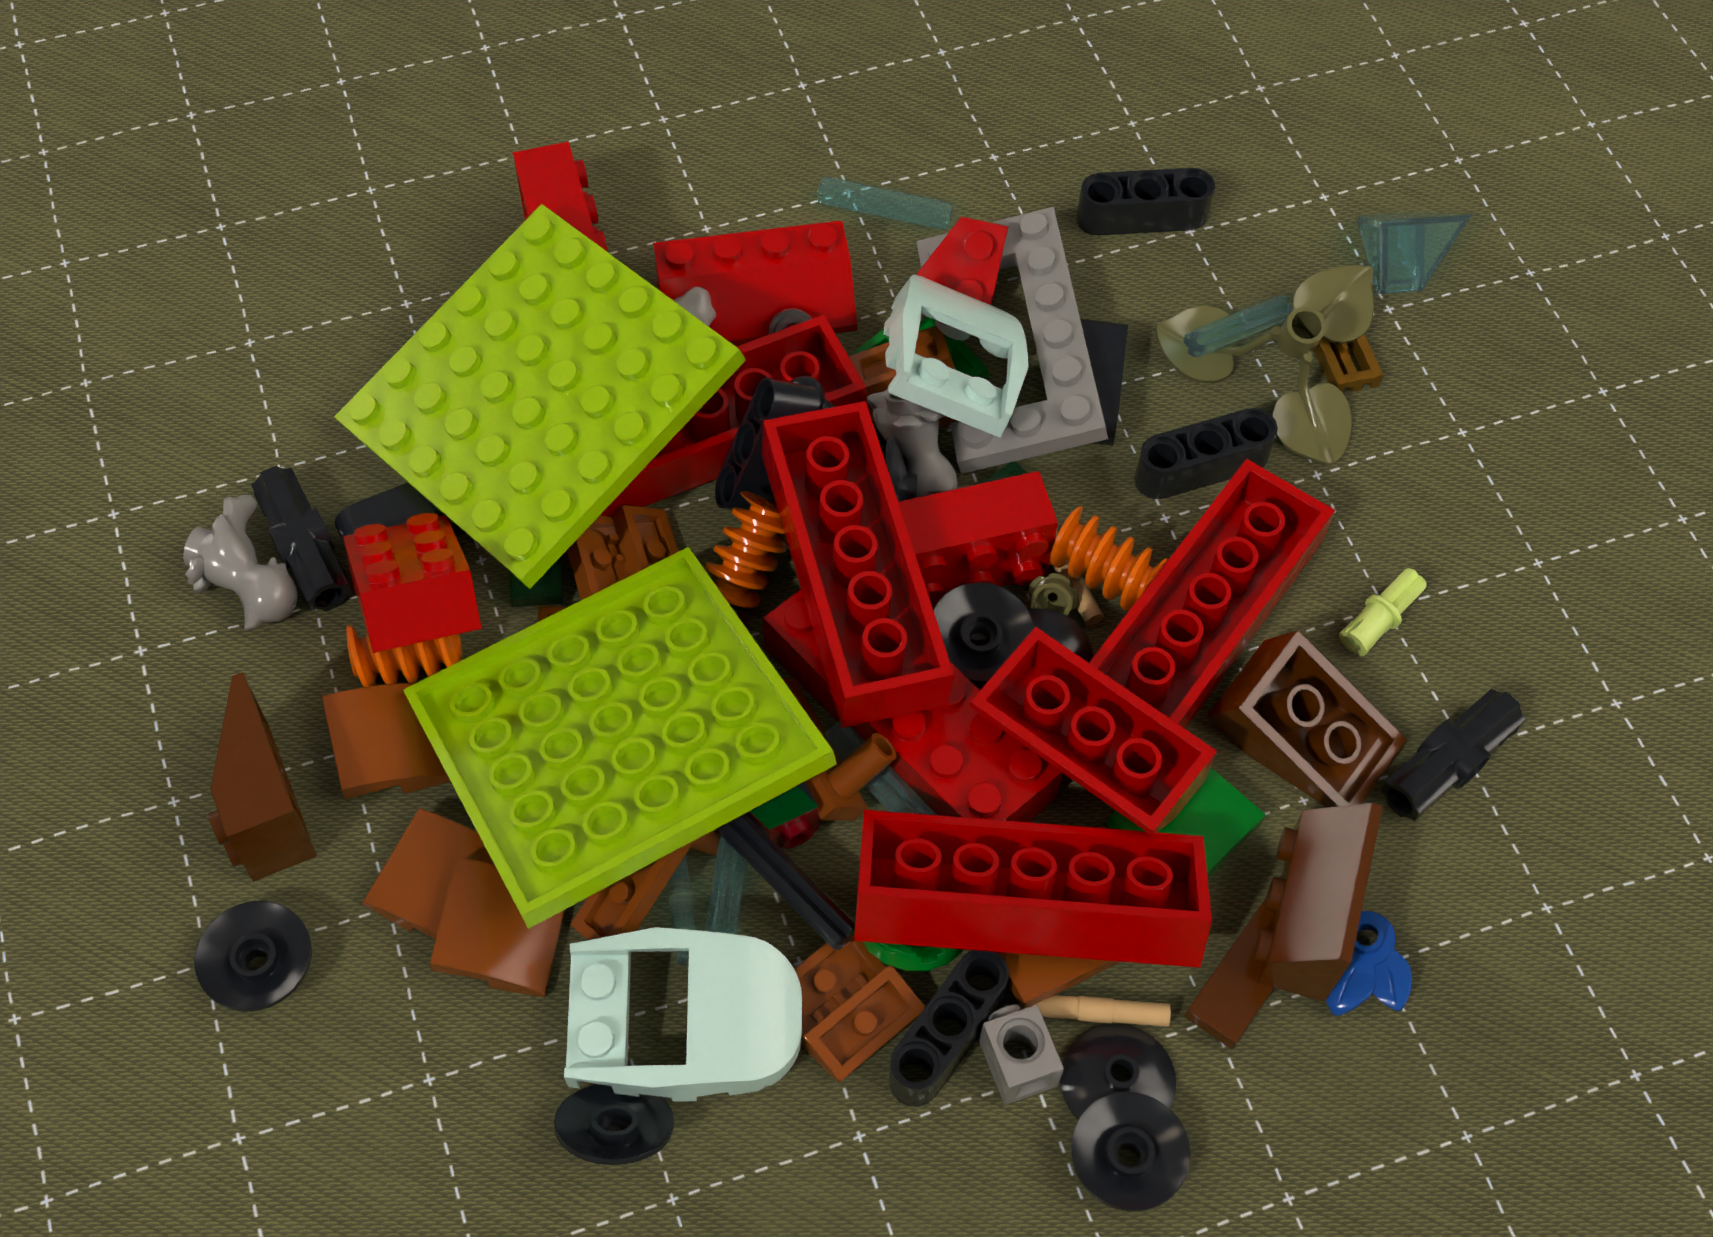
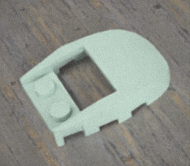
[883,275,1029,438]
[564,927,802,1101]

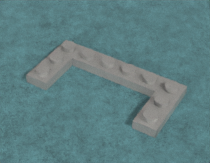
[916,207,1108,474]

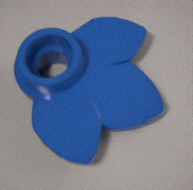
[1326,911,1412,1016]

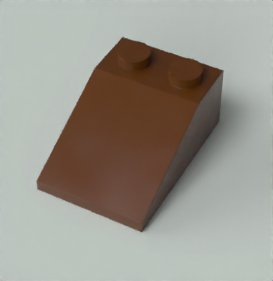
[1207,630,1407,808]
[208,672,317,882]

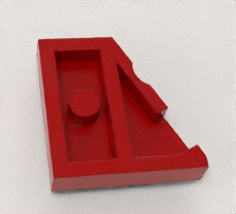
[916,216,1009,306]

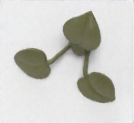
[1155,265,1374,465]

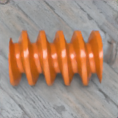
[704,491,788,608]
[1050,506,1169,611]
[346,625,463,687]

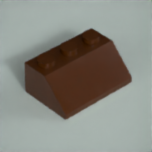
[1253,803,1383,1002]

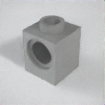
[979,1005,1064,1105]

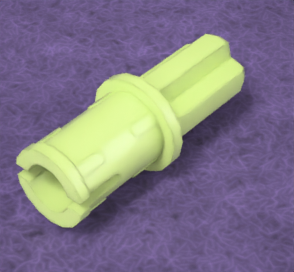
[1339,568,1427,657]

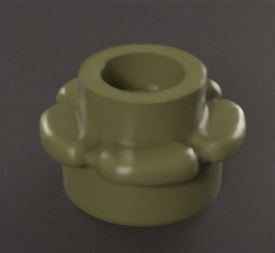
[1028,572,1079,616]

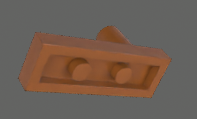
[782,678,896,821]
[570,830,725,940]

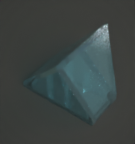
[1357,212,1472,294]

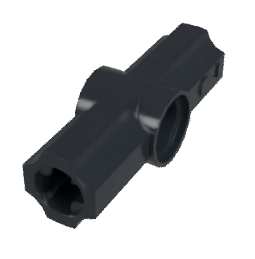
[251,466,352,612]
[1381,689,1526,821]

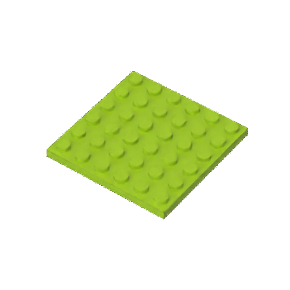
[334,204,746,589]
[403,547,837,929]

